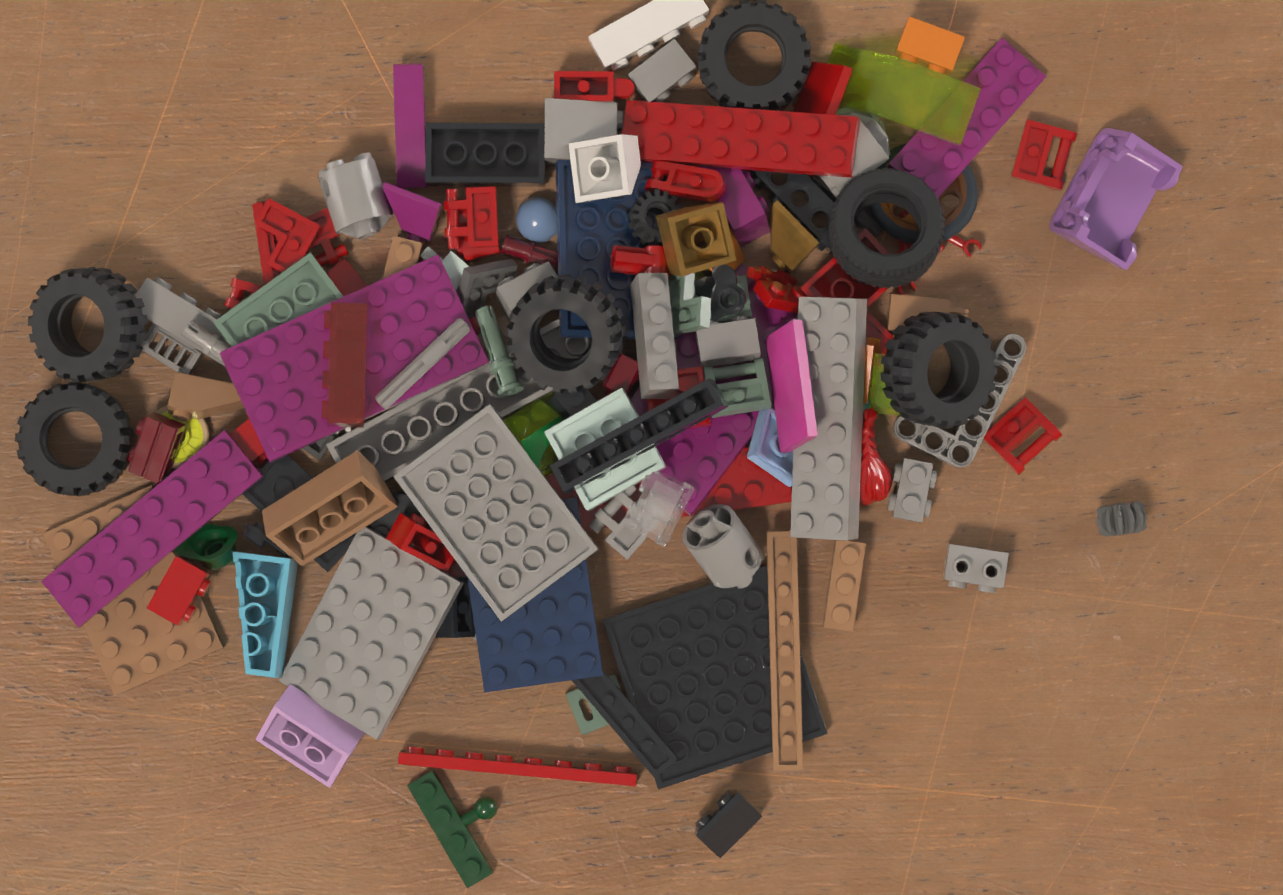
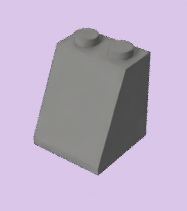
[544,98,623,165]

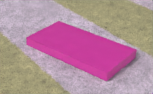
[766,319,818,453]

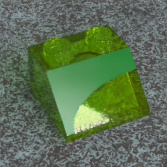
[504,399,563,477]

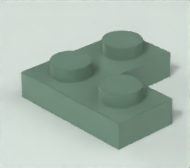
[668,273,711,336]

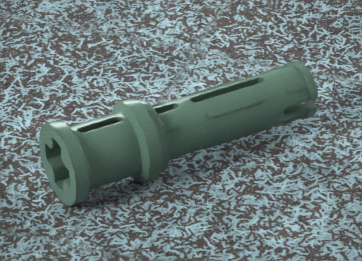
[474,306,524,397]

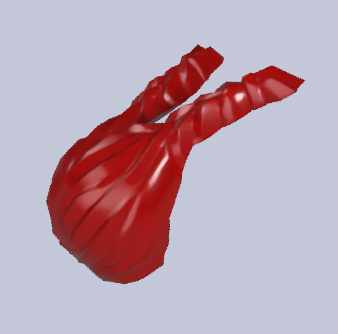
[860,407,893,506]

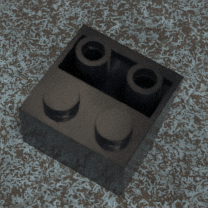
[694,789,763,858]

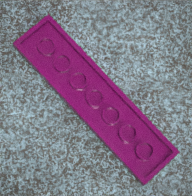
[41,430,264,627]

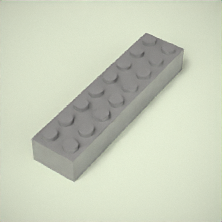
[790,297,867,541]

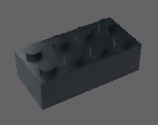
[425,123,546,187]

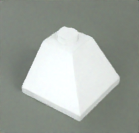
[568,134,641,203]

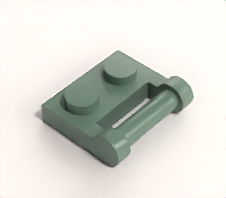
[703,358,771,418]

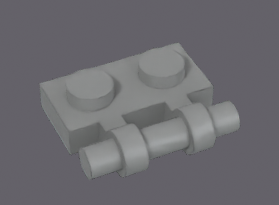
[589,486,667,560]

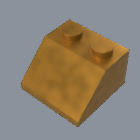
[656,202,737,277]

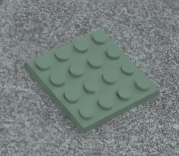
[213,252,343,347]

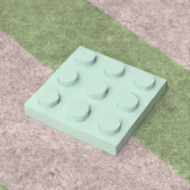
[544,388,666,511]

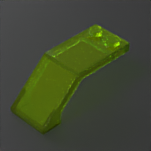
[827,43,981,145]

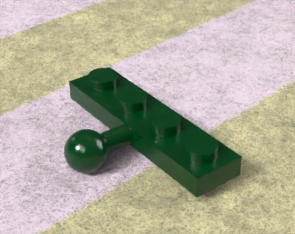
[407,770,498,888]

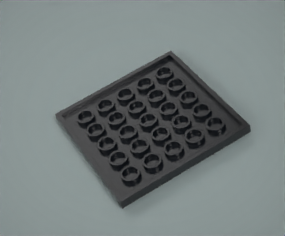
[603,566,828,790]

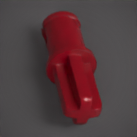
[501,235,558,269]

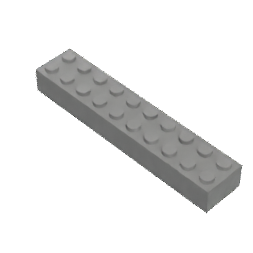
[326,319,592,483]

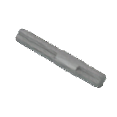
[375,318,470,409]

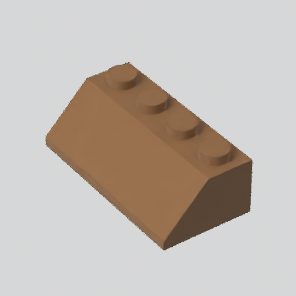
[262,450,398,566]

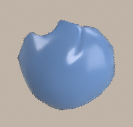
[515,196,557,243]

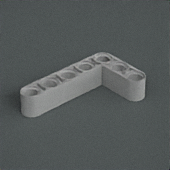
[892,334,1026,468]

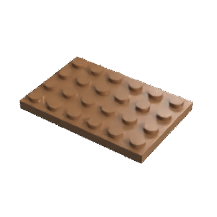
[43,485,224,696]

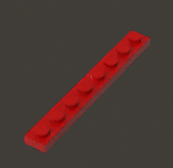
[398,746,637,786]

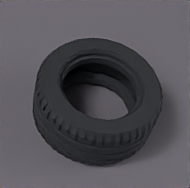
[828,168,945,289]

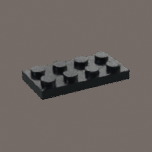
[243,455,356,572]

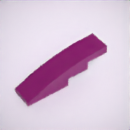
[393,63,427,188]

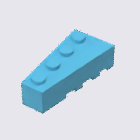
[232,551,298,678]

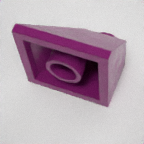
[383,182,444,243]

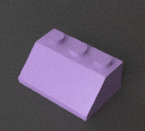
[255,684,365,788]

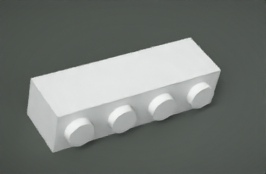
[588,0,709,72]

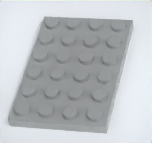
[393,404,598,622]
[279,526,464,740]

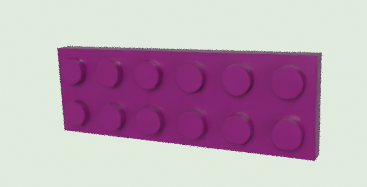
[887,38,1046,198]

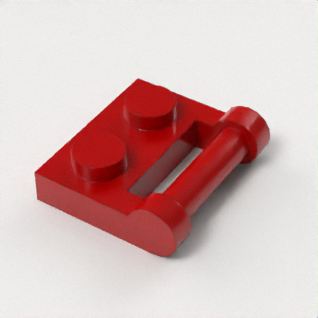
[1011,119,1077,191]
[983,397,1063,476]

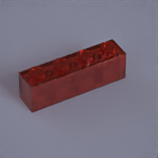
[321,302,367,428]

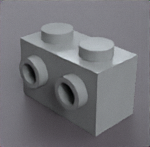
[887,458,937,523]
[942,544,1009,593]

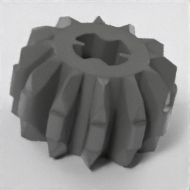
[1096,501,1147,536]

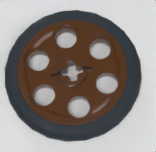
[868,143,978,244]

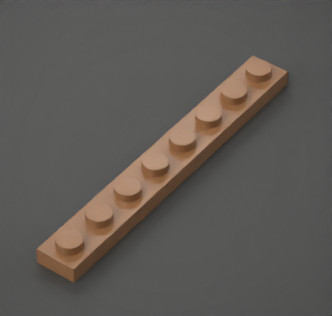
[766,531,803,771]

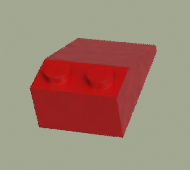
[800,228,889,308]

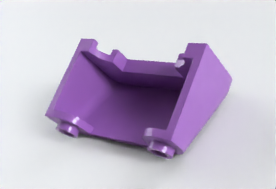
[1049,128,1183,270]

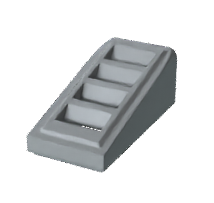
[140,323,204,375]

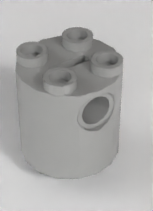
[820,112,889,197]
[318,152,392,239]
[682,504,765,588]

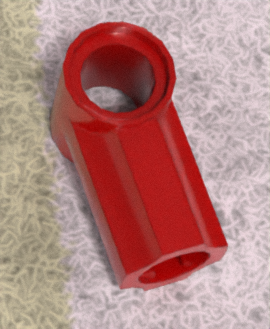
[610,245,670,280]

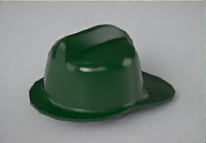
[174,524,238,570]

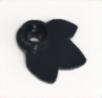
[694,264,746,321]
[242,522,289,558]

